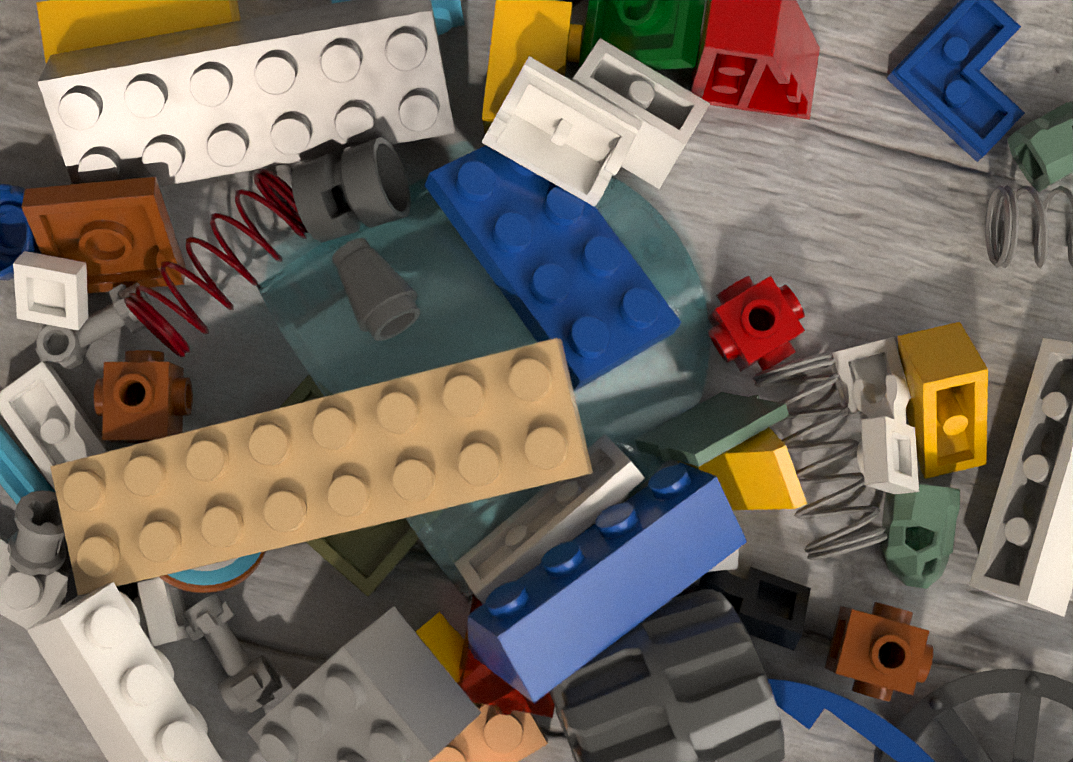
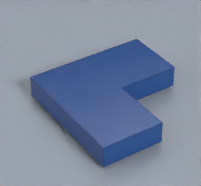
[886,0,1025,162]

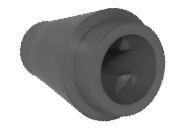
[332,238,421,341]

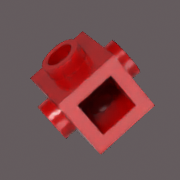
[708,275,805,372]

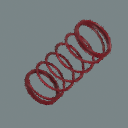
[124,169,309,357]

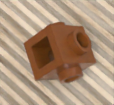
[94,350,193,444]
[825,602,934,702]

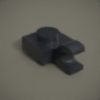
[693,567,811,651]

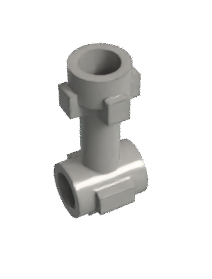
[35,283,154,370]
[183,593,283,716]

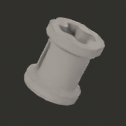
[7,490,67,576]

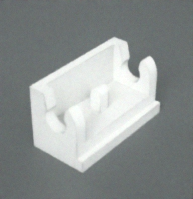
[481,56,643,207]

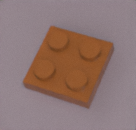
[21,177,186,294]

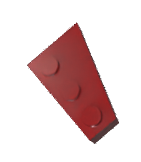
[689,0,820,120]

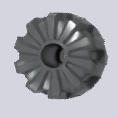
[549,589,785,762]

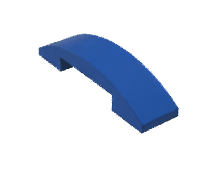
[768,679,935,762]

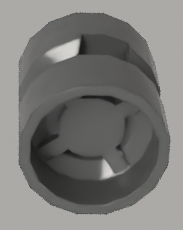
[291,137,411,243]

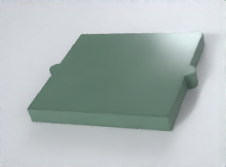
[634,392,789,466]

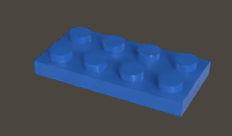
[425,145,682,392]

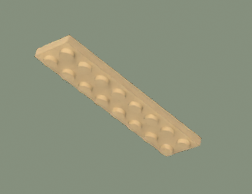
[50,338,593,596]

